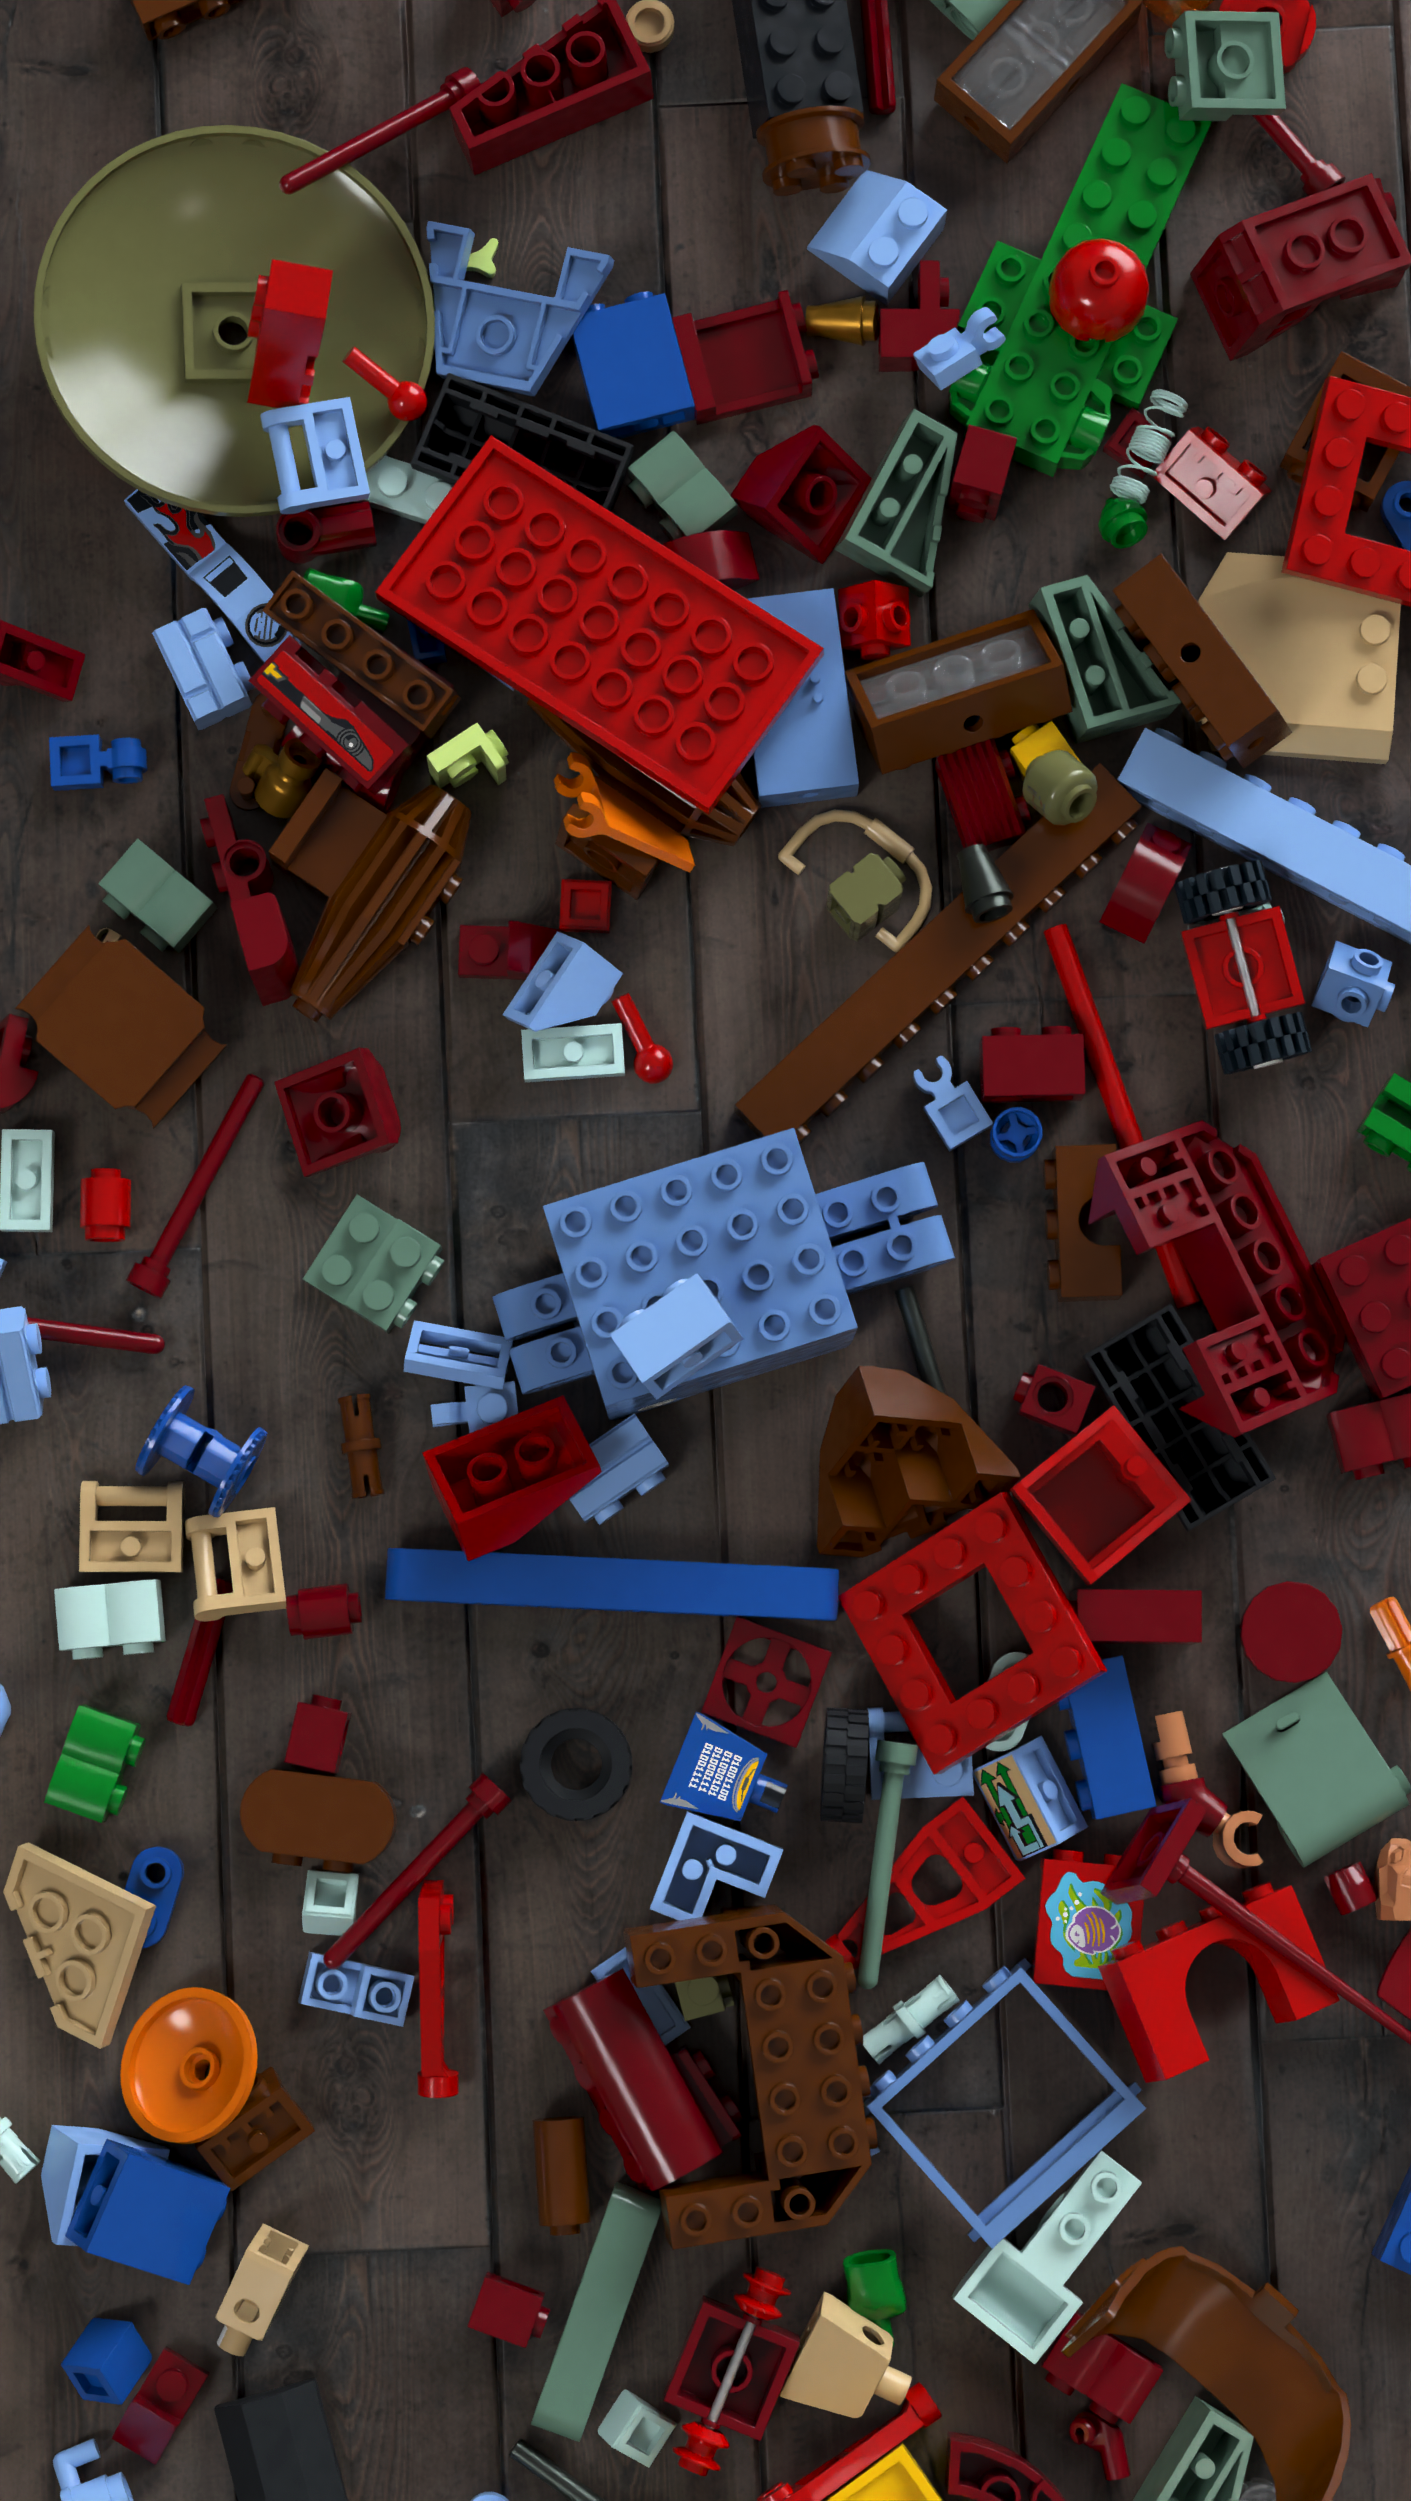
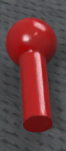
[342,346,427,421]
[611,992,673,1084]

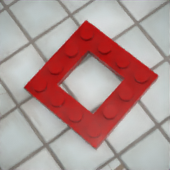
[1281,376,1411,607]
[838,1492,1107,1775]

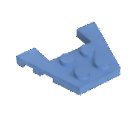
[426,221,615,397]

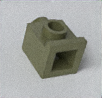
[675,1974,735,2021]

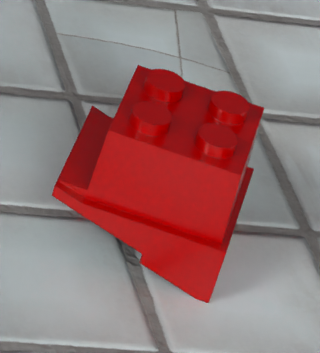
[1009,1405,1192,1586]

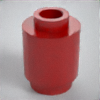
[80,1168,131,1242]

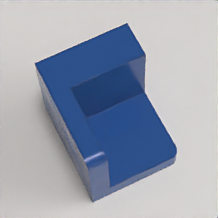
[61,2318,152,2405]

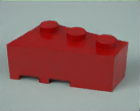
[247,259,333,408]

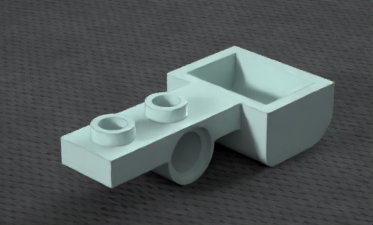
[952,2150,1142,2364]

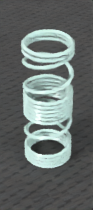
[1110,389,1188,504]

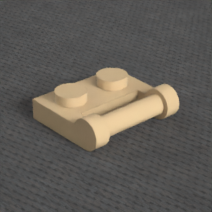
[79,1481,185,1573]
[184,1507,287,1622]

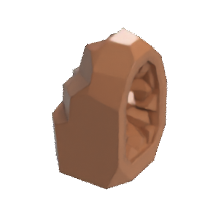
[1375,1838,1411,1921]

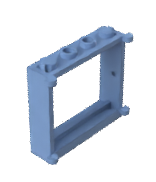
[863,1958,1146,2249]

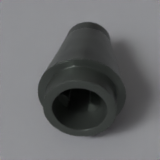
[957,844,1014,923]

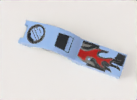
[124,489,302,663]

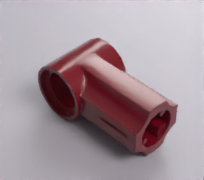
[276,501,377,564]

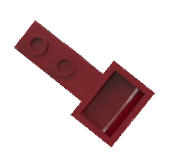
[200,794,300,1006]

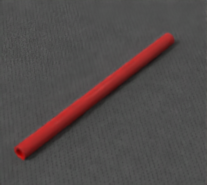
[1043,924,1201,1309]

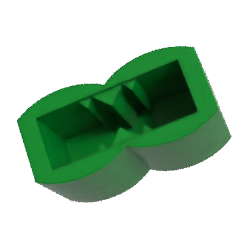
[44,1704,146,1823]

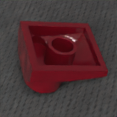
[274,1047,401,1177]

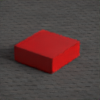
[559,879,612,934]

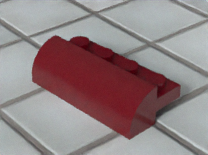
[543,1968,723,2191]

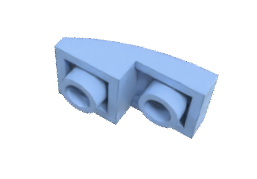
[298,1951,415,2027]

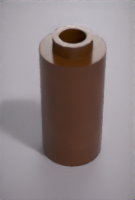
[533,2116,591,2236]

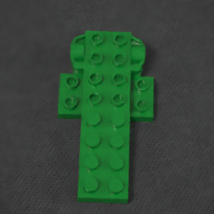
[949,83,1212,477]

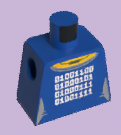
[660,1711,788,1821]

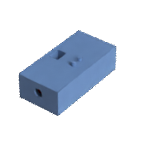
[748,588,859,808]

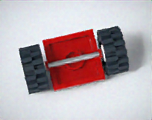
[1174,860,1312,1075]

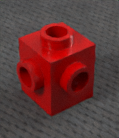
[838,580,911,660]

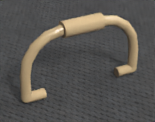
[778,809,933,952]

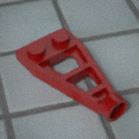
[824,1796,1026,1970]
[417,1880,459,2098]
[756,2382,942,2501]

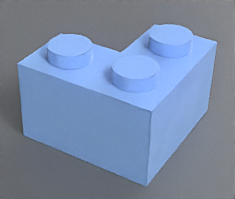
[650,1811,783,1920]

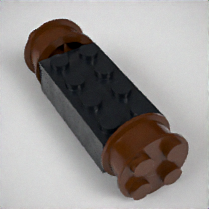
[732,0,871,196]

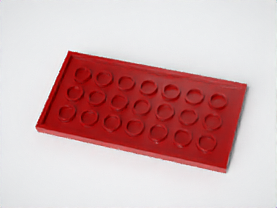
[375,435,824,815]

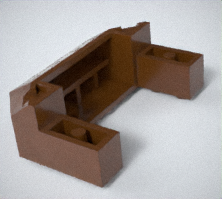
[623,1904,878,2250]

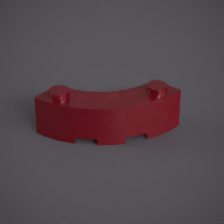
[945,2432,1066,2501]

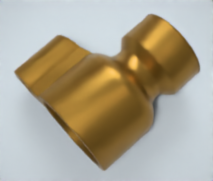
[242,738,322,818]

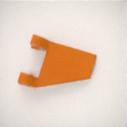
[554,752,695,873]

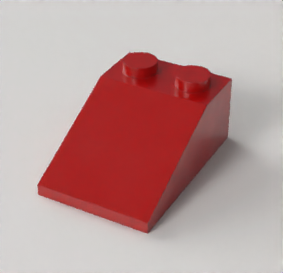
[422,1395,602,1561]

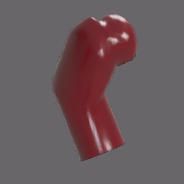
[1069,2412,1131,2481]

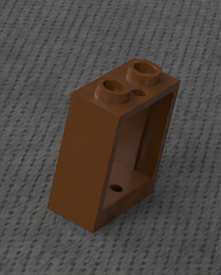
[1280,351,1411,513]

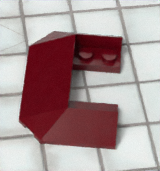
[1088,1120,1345,1438]

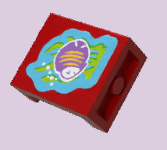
[1030,1849,1144,1990]

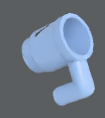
[53,2438,134,2501]

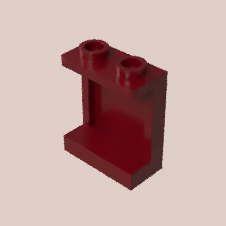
[672,290,819,425]

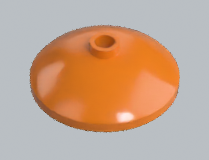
[120,1987,258,2144]

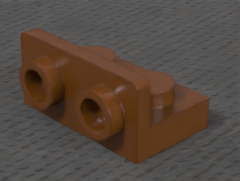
[194,2067,315,2192]

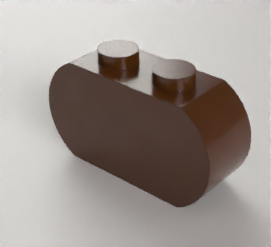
[240,1769,397,1873]

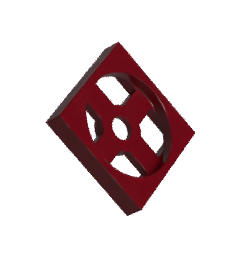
[701,1617,832,1748]

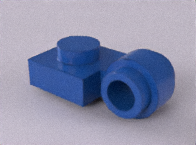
[49,734,147,791]

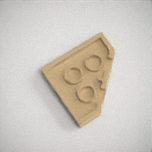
[3,1842,156,2049]

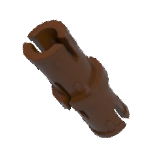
[338,1394,385,1499]

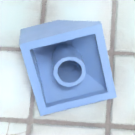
[41,2125,170,2246]

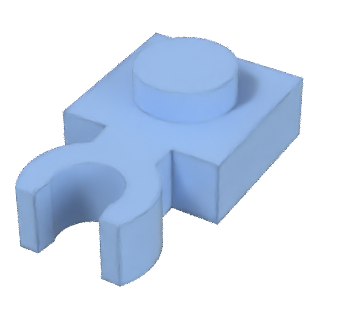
[913,1056,993,1152]

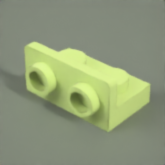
[427,723,509,788]

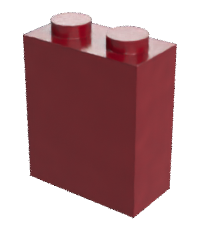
[1068,1589,1202,1645]

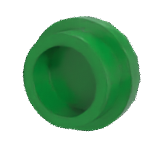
[1098,497,1148,549]

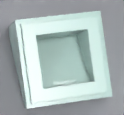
[302,1870,359,1936]
[598,2389,677,2468]

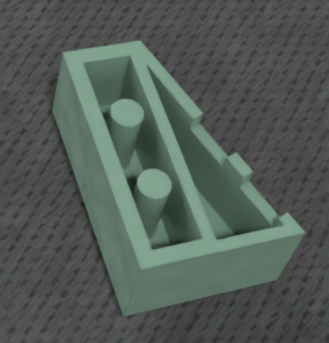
[834,409,958,598]
[1028,575,1181,744]
[1133,2396,1254,2501]

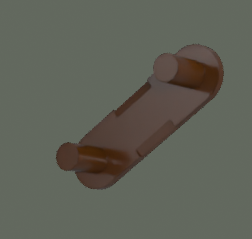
[230,693,287,811]

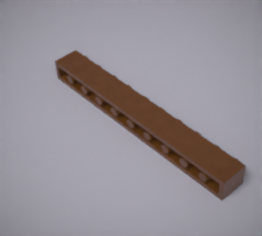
[734,763,1142,1145]

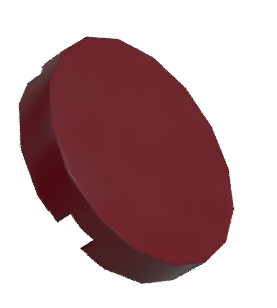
[1240,1581,1343,1683]

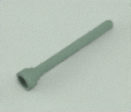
[857,1740,918,1989]

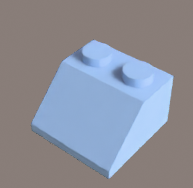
[807,170,947,306]

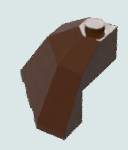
[817,1366,1021,1558]

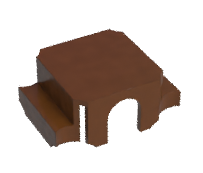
[15,925,227,1129]

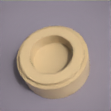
[626,0,674,53]

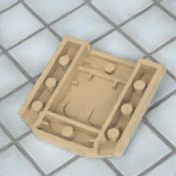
[1198,552,1401,764]

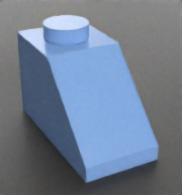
[502,931,623,1032]

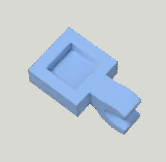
[913,307,1006,390]
[430,1381,518,1433]

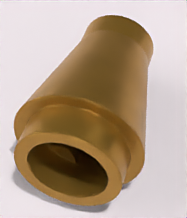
[805,296,879,346]

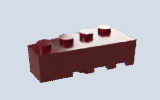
[449,0,654,176]

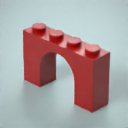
[1098,1881,1340,2083]

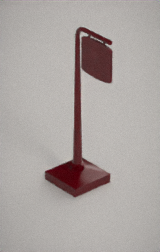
[1100,1798,1411,2045]

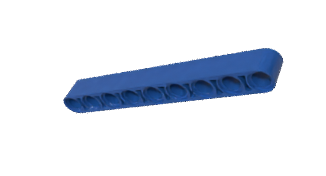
[385,1548,840,1621]

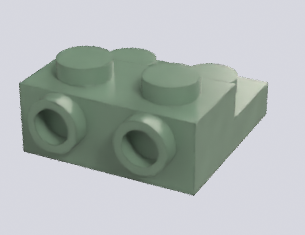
[1164,11,1286,121]
[303,1194,445,1334]

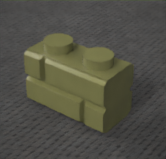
[826,853,906,942]

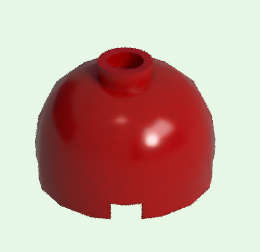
[1049,238,1149,342]

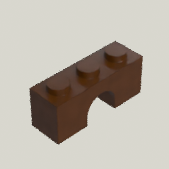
[1043,1144,1122,1302]

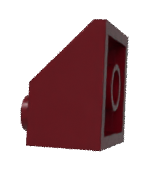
[730,425,872,564]

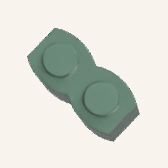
[627,430,738,541]
[98,838,218,953]

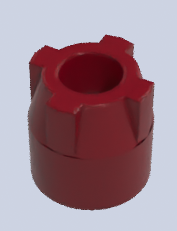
[1324,1861,1378,1915]

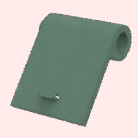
[1222,1672,1411,1868]

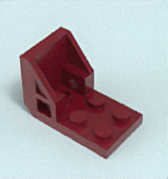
[1190,173,1411,361]

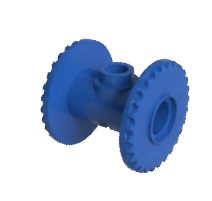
[135,1385,268,1518]

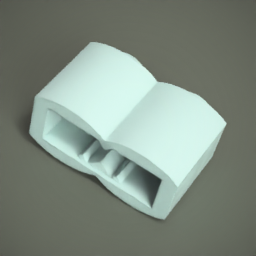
[54,1579,166,1660]

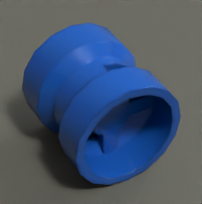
[989,1107,1043,1163]

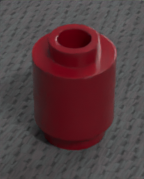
[286,1583,362,1640]

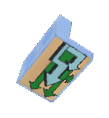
[973,1735,1088,1861]

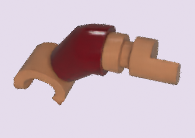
[1152,1711,1264,1869]

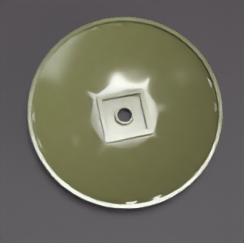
[33,125,435,517]

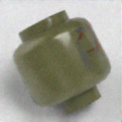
[1022,750,1098,825]

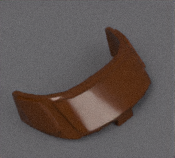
[1061,2246,1351,2501]

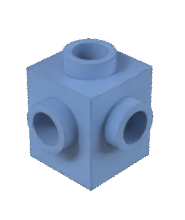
[1311,941,1395,1027]

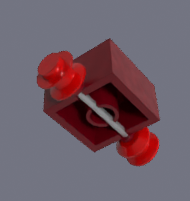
[664,2266,800,2476]

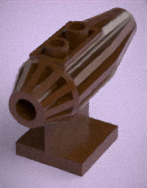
[527,698,762,900]
[268,768,472,1023]

